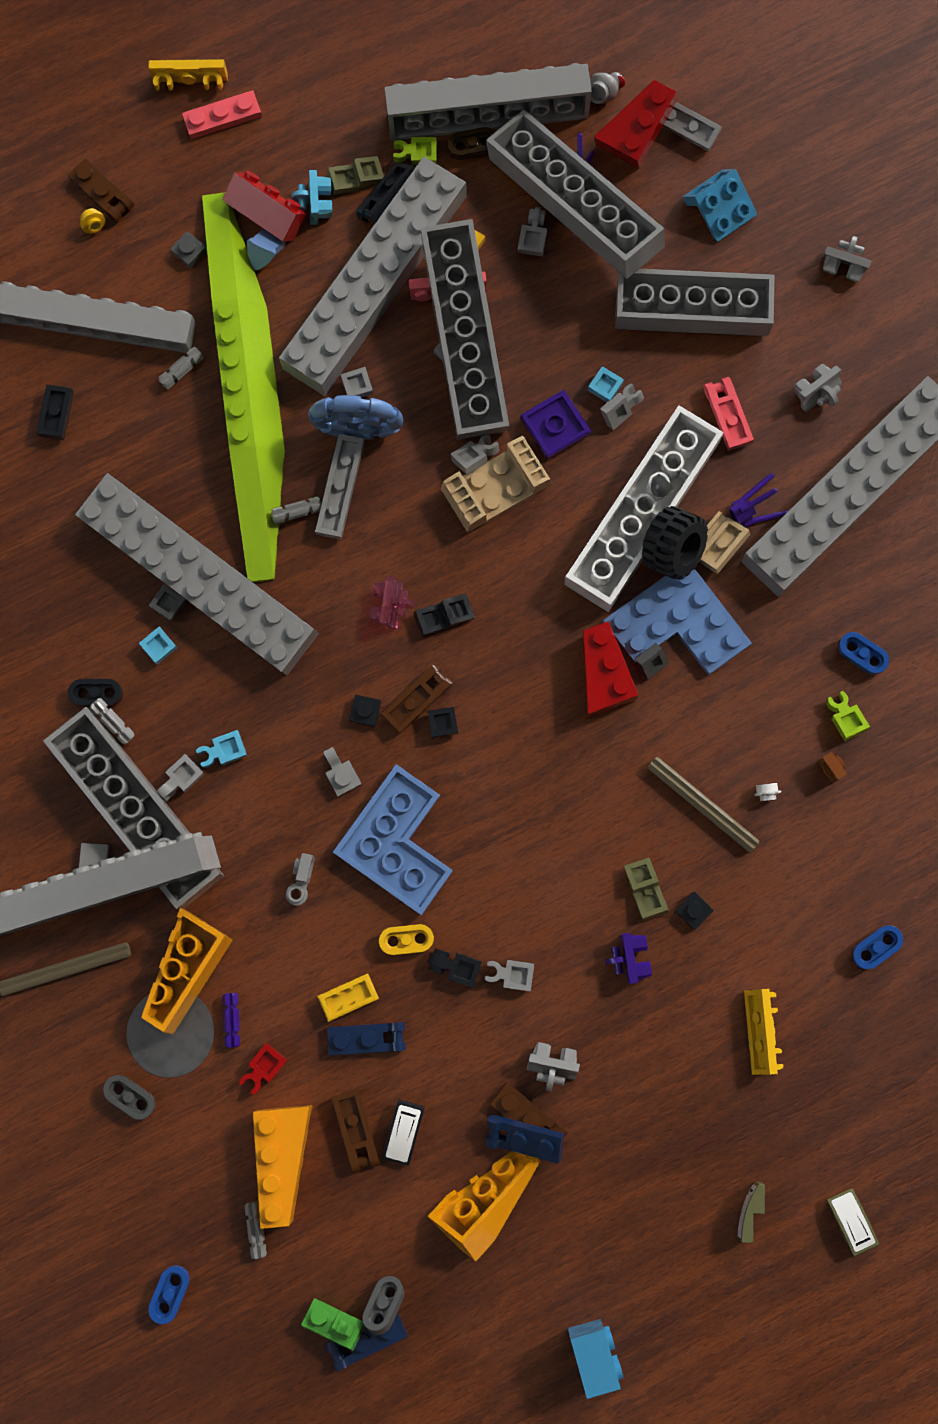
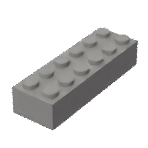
[615,269,775,336]

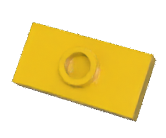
[317,974,379,1022]

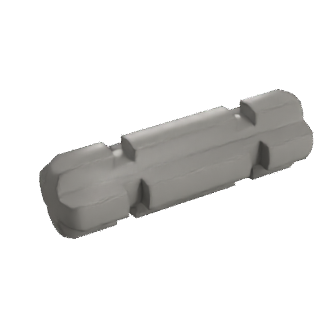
[158,347,203,389]
[271,497,322,524]
[89,698,134,744]
[245,1201,267,1259]

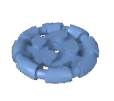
[308,395,403,440]

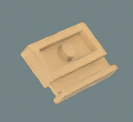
[699,511,750,574]

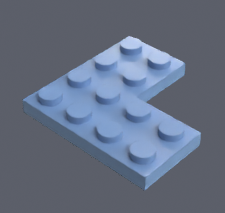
[603,569,752,676]
[333,764,453,916]

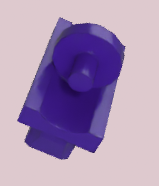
[605,933,652,984]

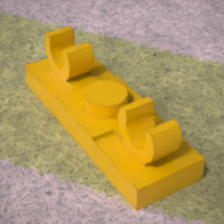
[149,59,228,91]
[744,989,783,1075]

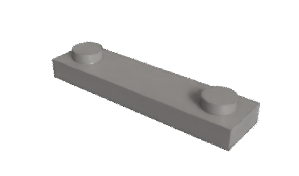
[315,434,365,540]

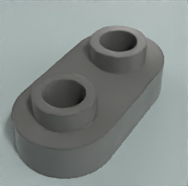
[103,1075,156,1120]
[363,1276,405,1335]

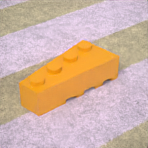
[141,908,233,1034]
[253,1105,313,1229]

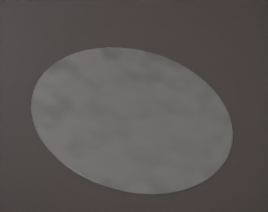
[127,995,214,1077]

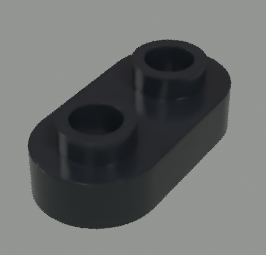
[68,679,123,707]

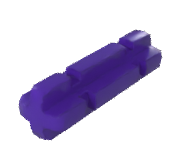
[222,993,240,1048]

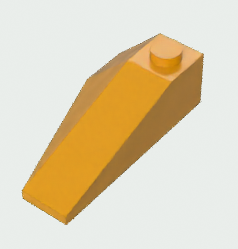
[428,1151,541,1261]

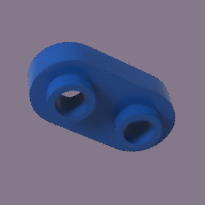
[838,632,889,675]
[851,925,903,970]
[149,1265,190,1324]

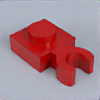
[239,1043,288,1095]

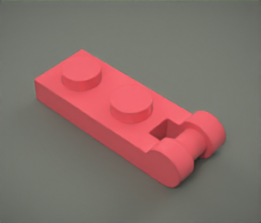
[703,377,754,451]

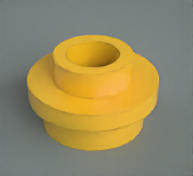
[80,209,105,234]

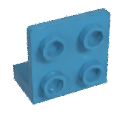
[682,169,757,241]

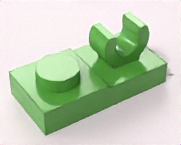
[301,1298,365,1351]

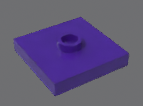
[520,390,591,460]

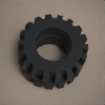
[642,506,708,580]

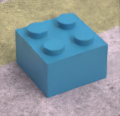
[568,1319,624,1399]

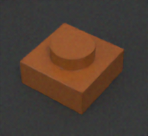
[817,751,847,783]

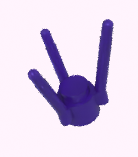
[728,473,788,528]

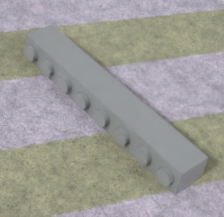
[0,281,197,353]

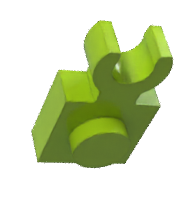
[393,137,437,165]
[826,691,870,741]

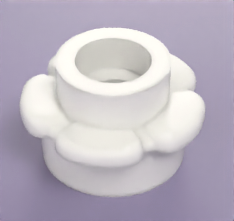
[754,783,781,801]

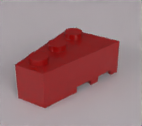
[594,80,677,169]
[582,621,639,719]

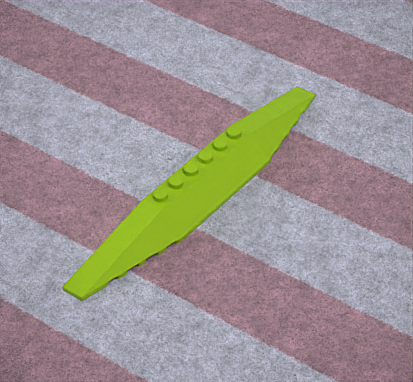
[202,193,285,583]

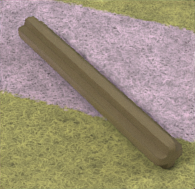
[648,757,759,852]
[0,942,131,996]

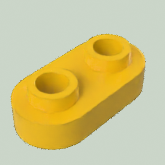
[379,924,434,955]

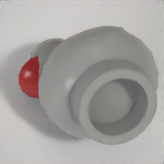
[590,72,625,104]

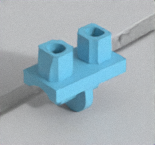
[291,170,332,225]

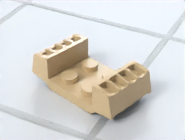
[441,436,552,533]

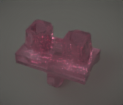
[369,576,414,629]

